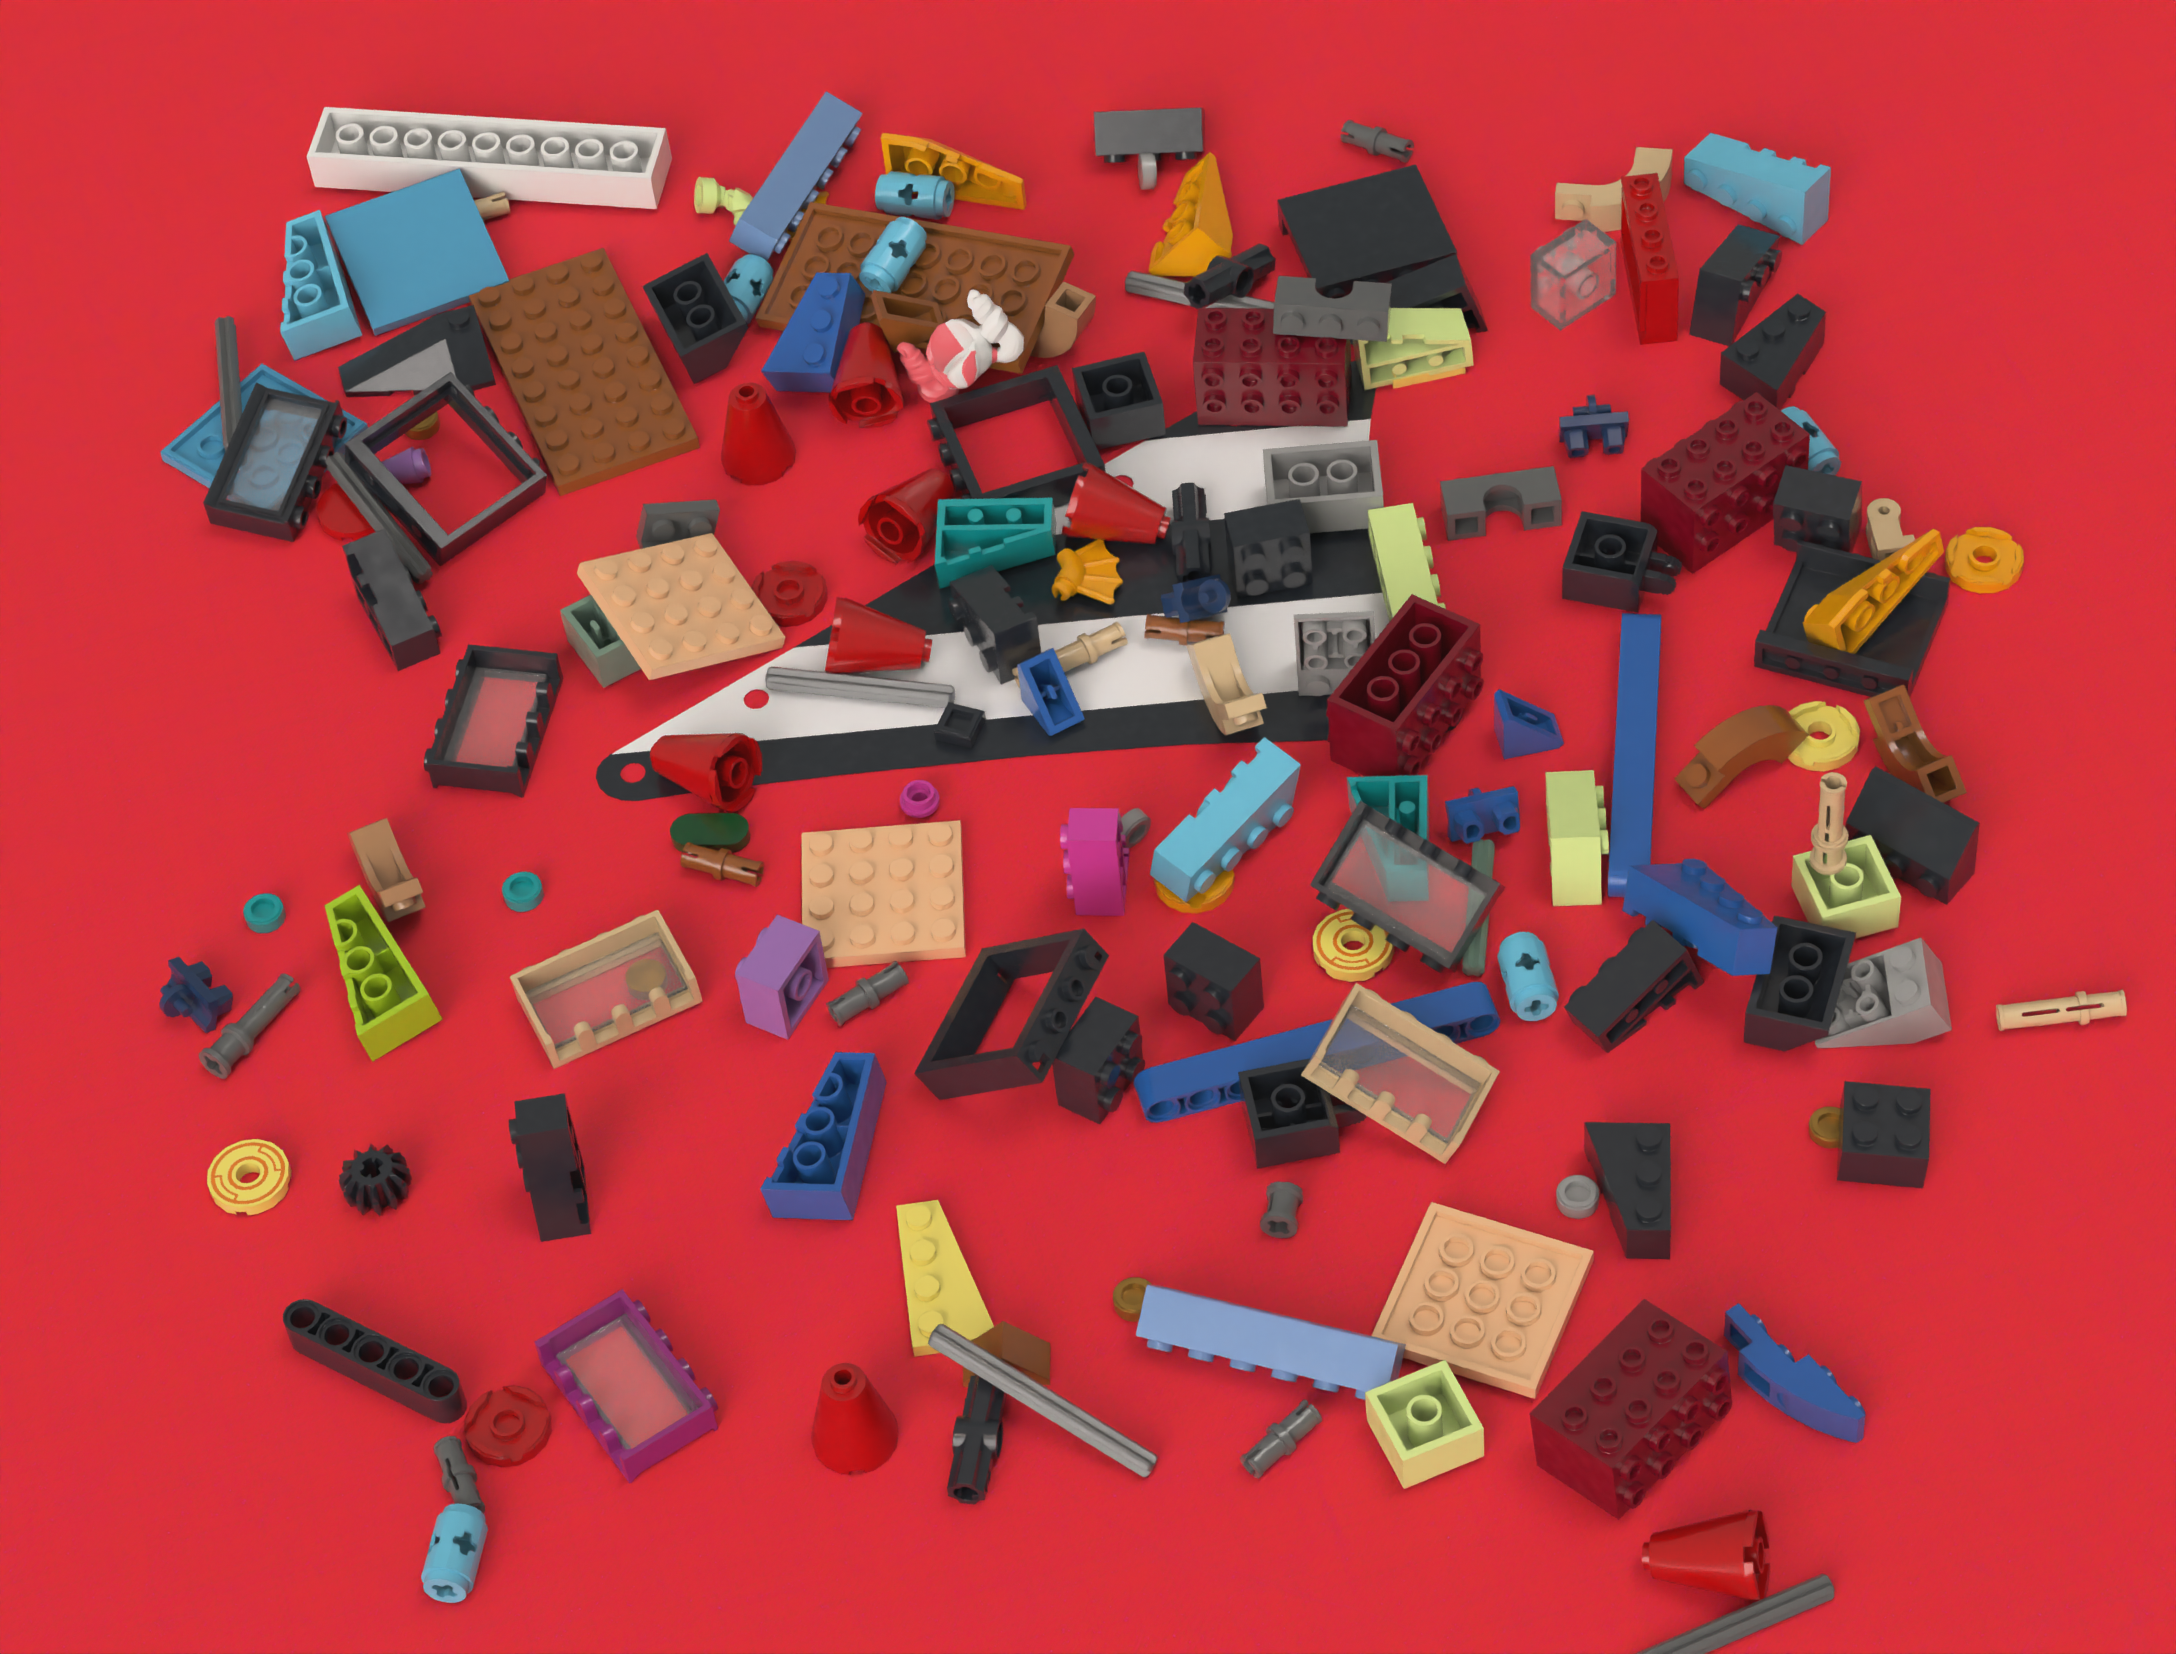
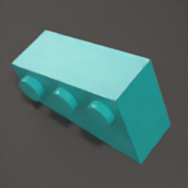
[935,498,1056,589]
[1347,775,1429,902]

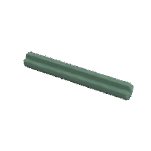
[1462,839,1495,976]

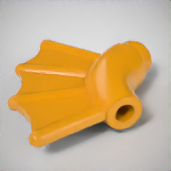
[1051,539,1123,605]

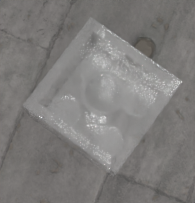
[1530,219,1616,331]

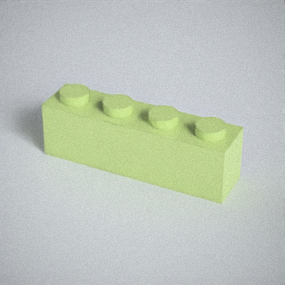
[1367,503,1446,622]

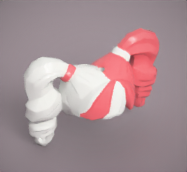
[897,289,1024,403]

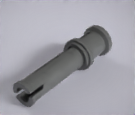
[199,974,301,1079]

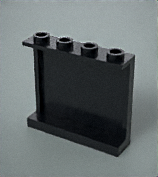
[1277,165,1457,299]
[1754,540,1950,698]

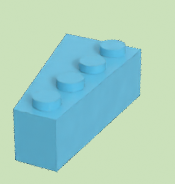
[1684,133,1831,245]
[280,210,362,361]
[1150,737,1301,902]

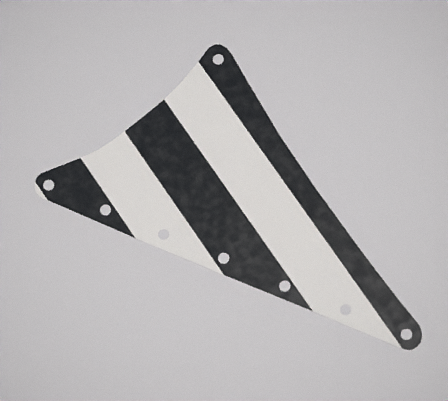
[596,339,1462,801]

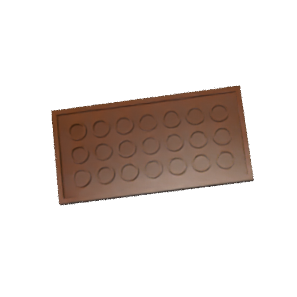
[755,202,1075,374]
[469,248,700,496]

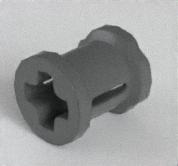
[1260,1181,1304,1238]

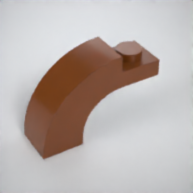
[1863,685,1967,803]
[1674,705,1809,809]

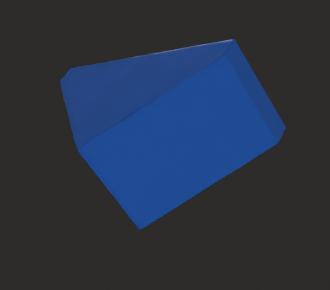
[1017,648,1085,736]
[1494,689,1564,759]

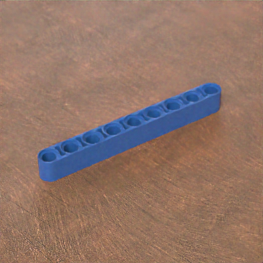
[1608,613,1662,898]
[1133,982,1501,1123]

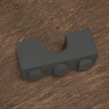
[1273,276,1392,342]
[1440,466,1562,541]

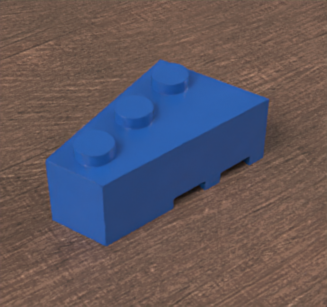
[761,272,865,393]

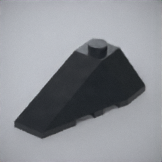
[338,305,496,397]

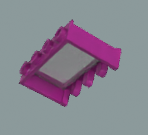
[535,1289,718,1483]

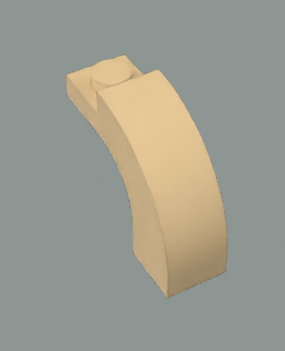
[1555,147,1673,232]
[1186,633,1267,735]

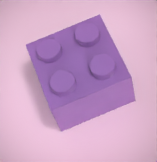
[735,915,829,1040]

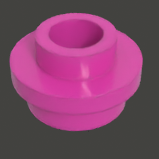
[900,780,940,818]

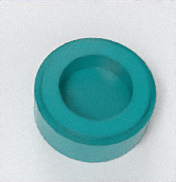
[502,872,544,912]
[243,893,286,933]

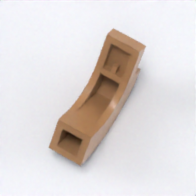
[1030,282,1096,358]
[347,818,426,922]

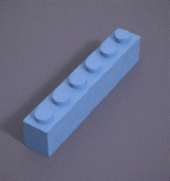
[729,91,863,261]
[1136,1285,1406,1400]

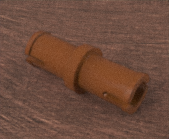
[1145,614,1225,646]
[680,842,765,887]

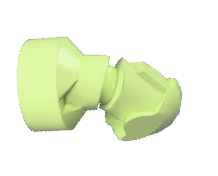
[694,177,753,226]

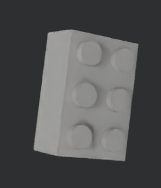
[1263,440,1384,533]

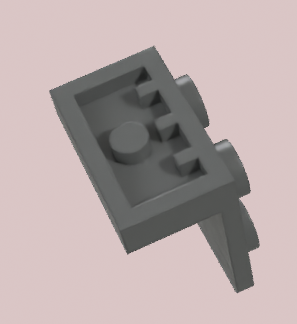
[636,500,720,549]

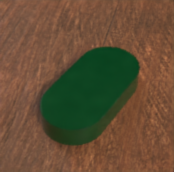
[670,813,751,853]

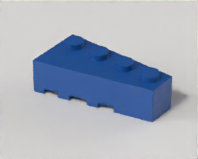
[1622,859,1778,976]
[760,1052,887,1220]

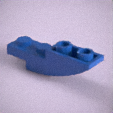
[1724,1303,1866,1443]

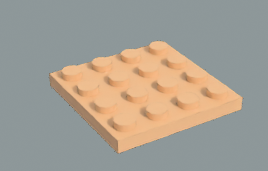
[577,533,786,680]
[802,820,966,968]
[1372,1202,1594,1399]

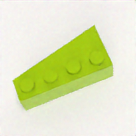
[324,885,443,1062]

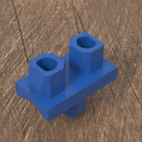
[1445,786,1520,844]

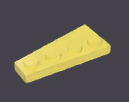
[896,1200,994,1357]

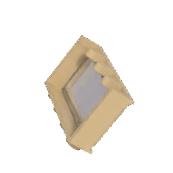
[510,910,703,1069]
[1301,983,1500,1164]

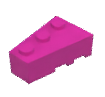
[1060,808,1130,916]

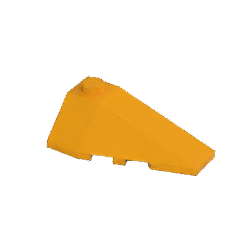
[881,133,1027,210]
[1148,152,1233,276]
[1803,529,1944,654]

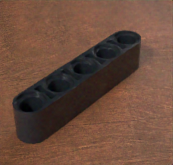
[283,1299,467,1423]

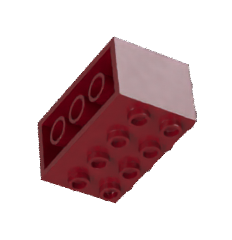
[1193,308,1352,427]
[1640,392,1810,574]
[1326,594,1484,777]
[1529,1299,1732,1520]

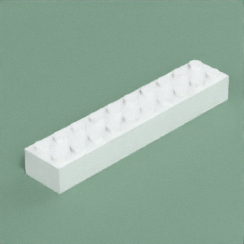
[306,107,672,209]

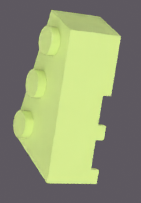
[1353,308,1474,390]
[1545,770,1609,906]

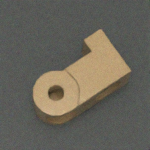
[1866,498,1915,561]

